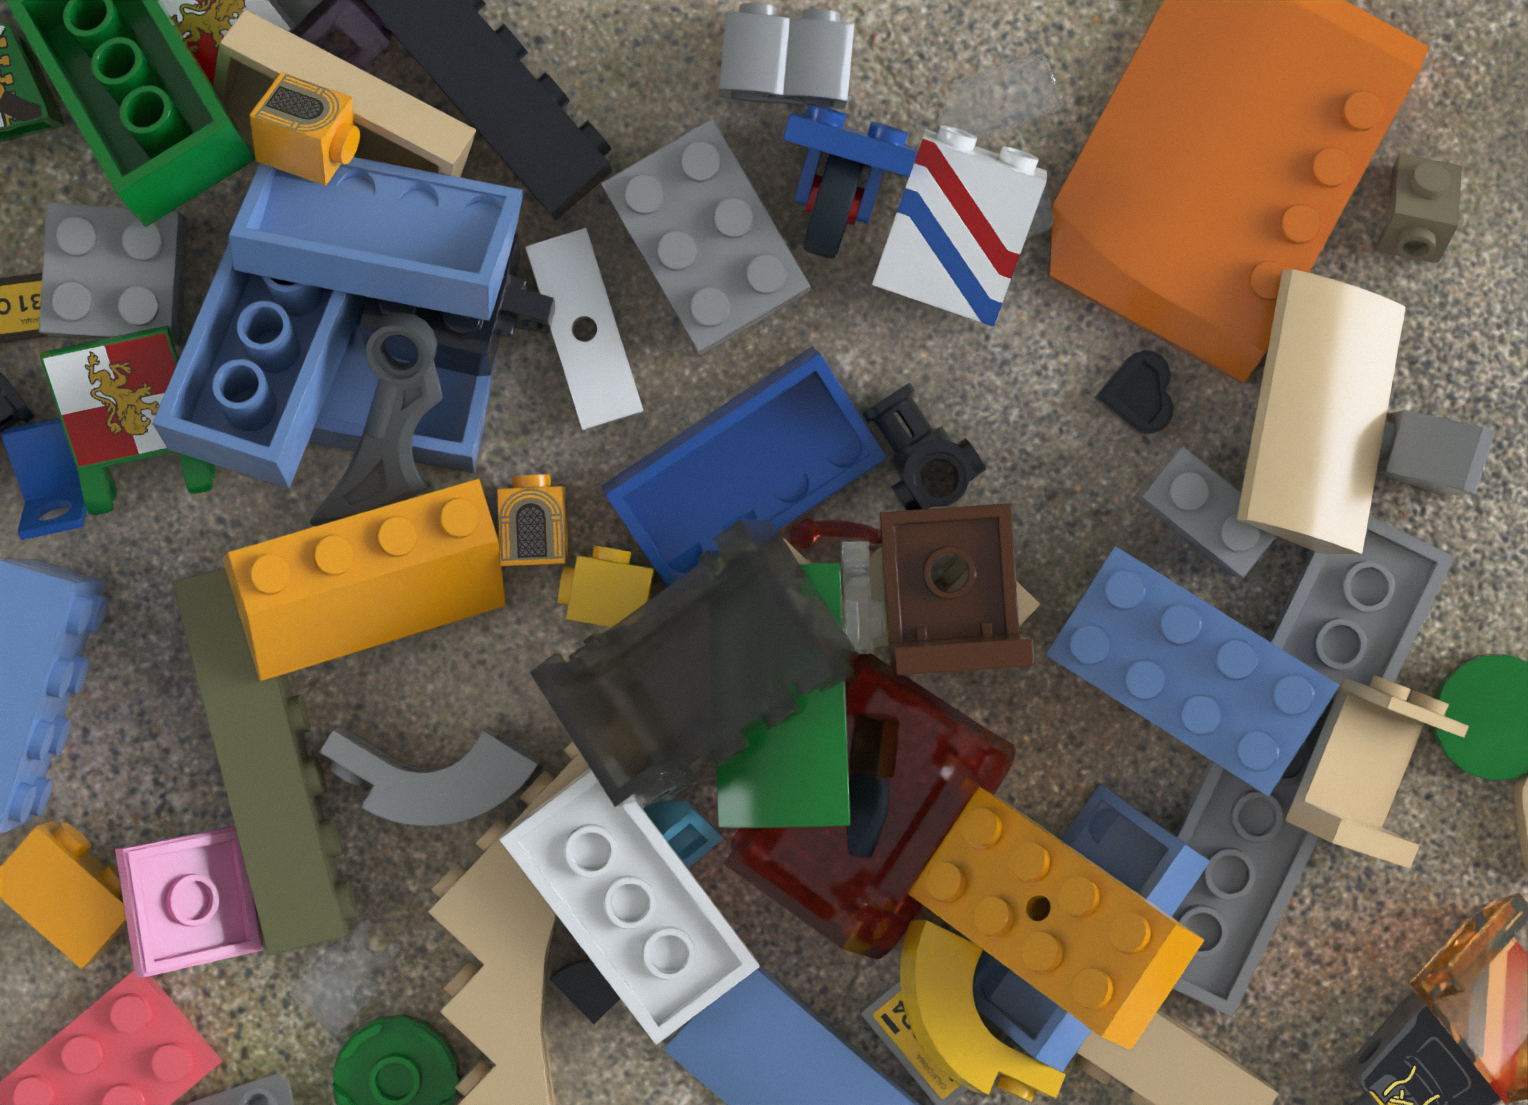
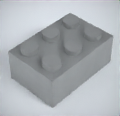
[601,118,811,357]

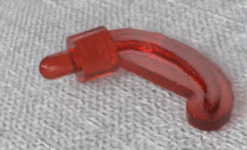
[789,519,881,548]

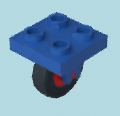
[783,103,917,258]

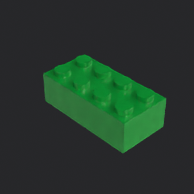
[5,0,255,227]

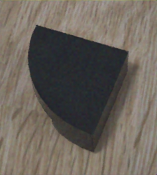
[550,959,621,1024]

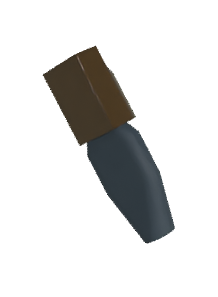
[846,714,900,858]

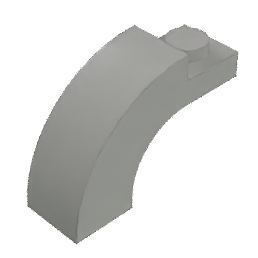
[319,726,543,826]

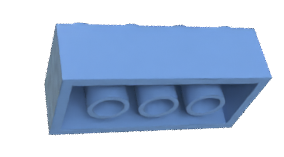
[152,240,367,488]
[1046,546,1340,797]
[0,559,108,834]

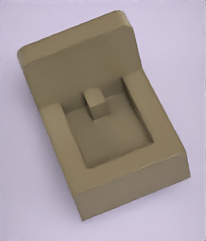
[1378,153,1462,263]

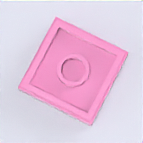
[115,825,263,977]

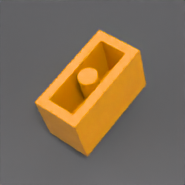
[0,820,127,970]

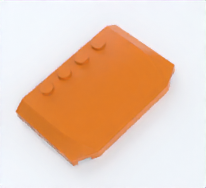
[1047,0,1429,384]

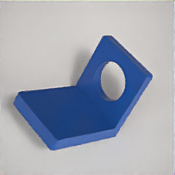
[2,418,87,540]

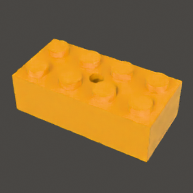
[908,786,1204,1050]

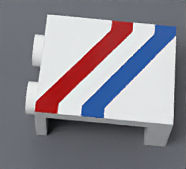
[872,125,1047,327]

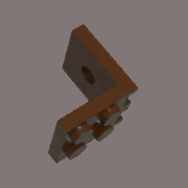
[879,503,1034,676]

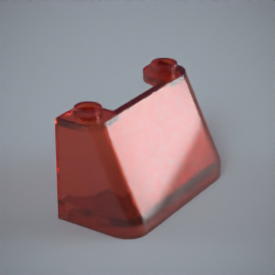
[724,649,1016,959]

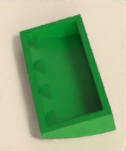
[709,563,850,828]

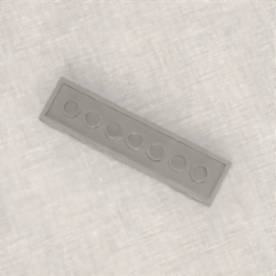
[1172,516,1454,1017]

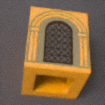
[249,72,360,186]
[497,474,569,566]

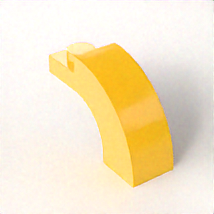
[900,920,1066,1103]

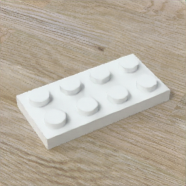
[499,758,760,1045]

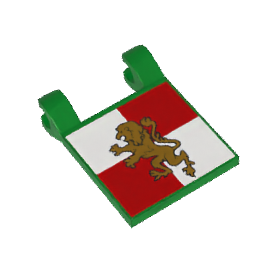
[40,325,216,515]

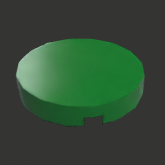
[1431,654,1528,781]
[333,1014,460,1105]

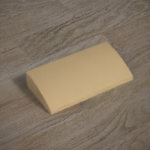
[213,9,476,177]
[1237,269,1405,554]

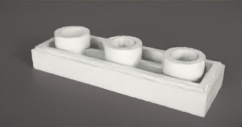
[525,228,644,431]

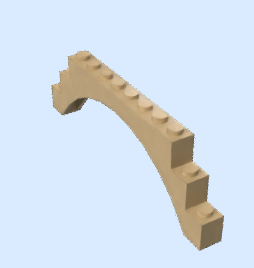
[428,538,1041,1105]

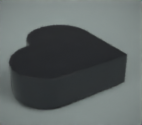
[1094,350,1174,434]

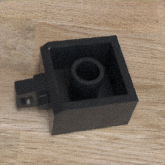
[359,234,555,377]

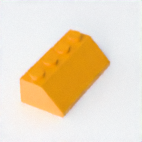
[222,479,506,682]

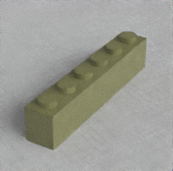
[172,568,358,956]

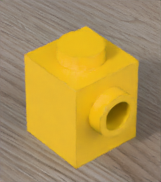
[557,545,655,633]

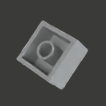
[39,202,188,346]

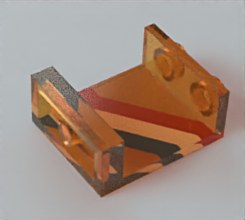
[1410,893,1528,1104]

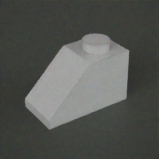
[1376,410,1496,496]

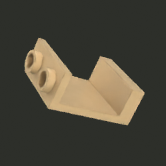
[1285,675,1469,868]

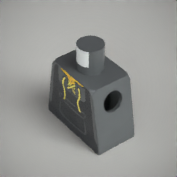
[1346,992,1501,1105]

